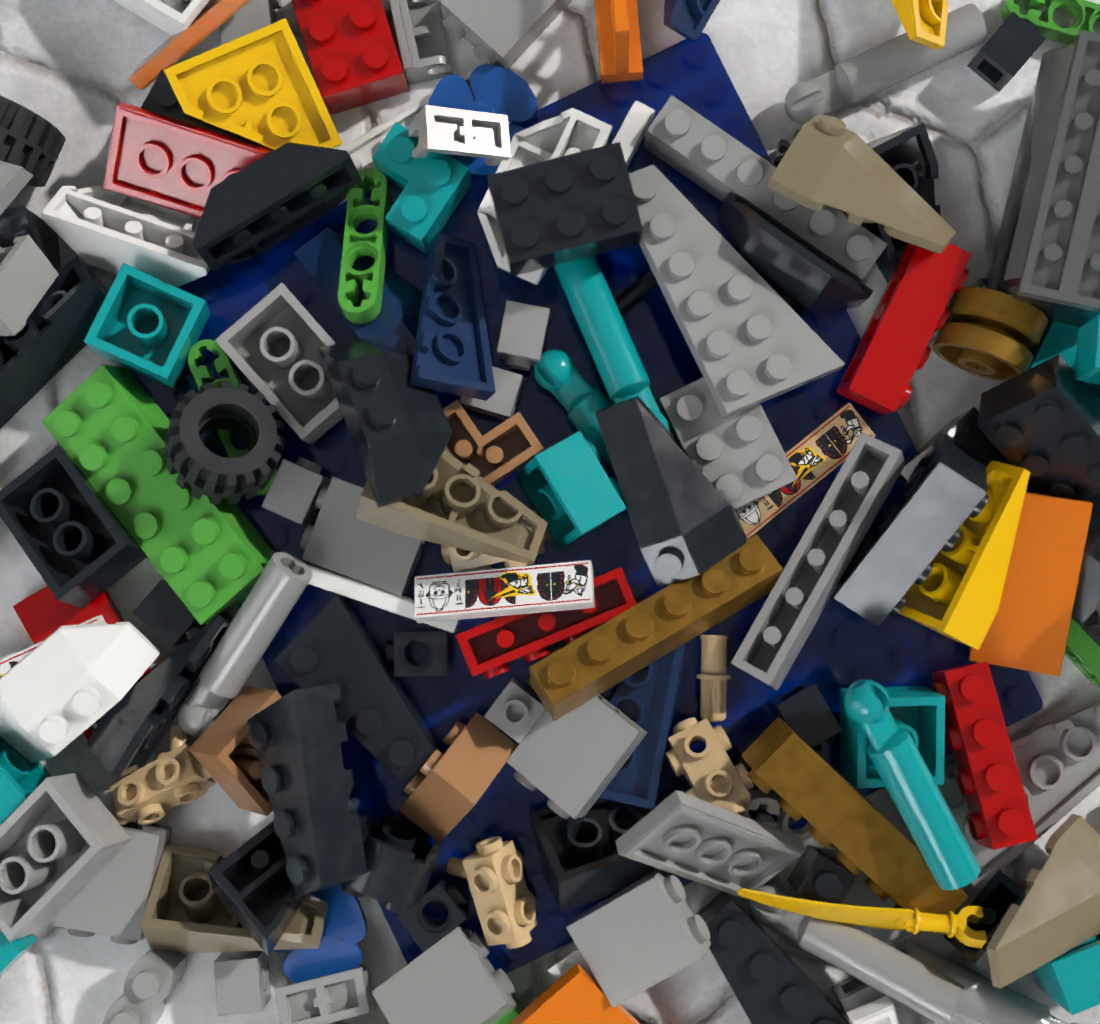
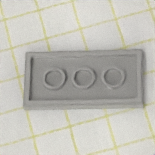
[615,790,805,899]

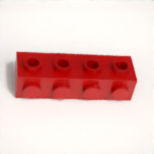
[836,243,972,415]
[456,567,636,680]
[931,661,1038,850]

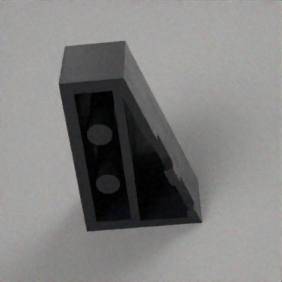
[209,821,308,957]

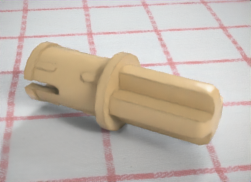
[696,634,731,722]

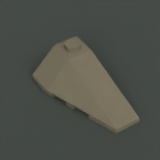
[766,115,956,254]
[356,446,548,565]
[986,814,1100,989]
[140,844,328,953]

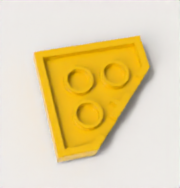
[164,18,342,150]

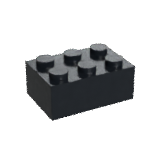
[487,142,643,276]
[977,354,1100,500]
[0,445,147,608]

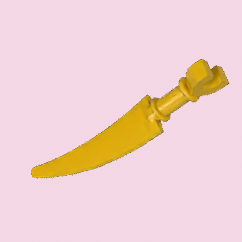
[737,888,987,948]

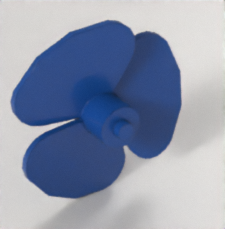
[428,64,538,175]
[272,884,367,983]

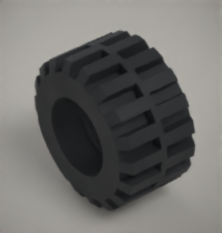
[0,95,66,187]
[164,381,285,505]

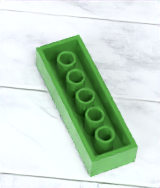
[42,364,275,625]

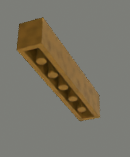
[529,534,783,721]
[741,717,969,934]

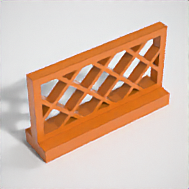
[594,0,643,84]

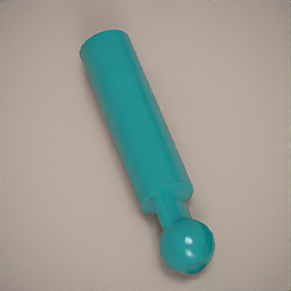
[553,255,670,431]
[534,349,615,473]
[843,680,981,890]

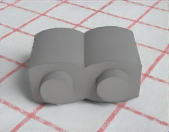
[103,949,187,1024]

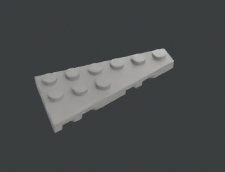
[629,164,845,419]
[937,702,1100,891]

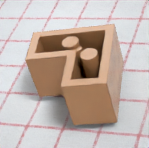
[443,399,544,487]
[188,685,282,816]
[399,712,518,844]

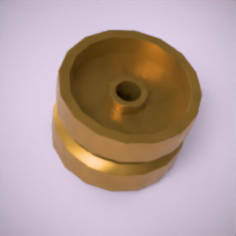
[933,287,1048,382]

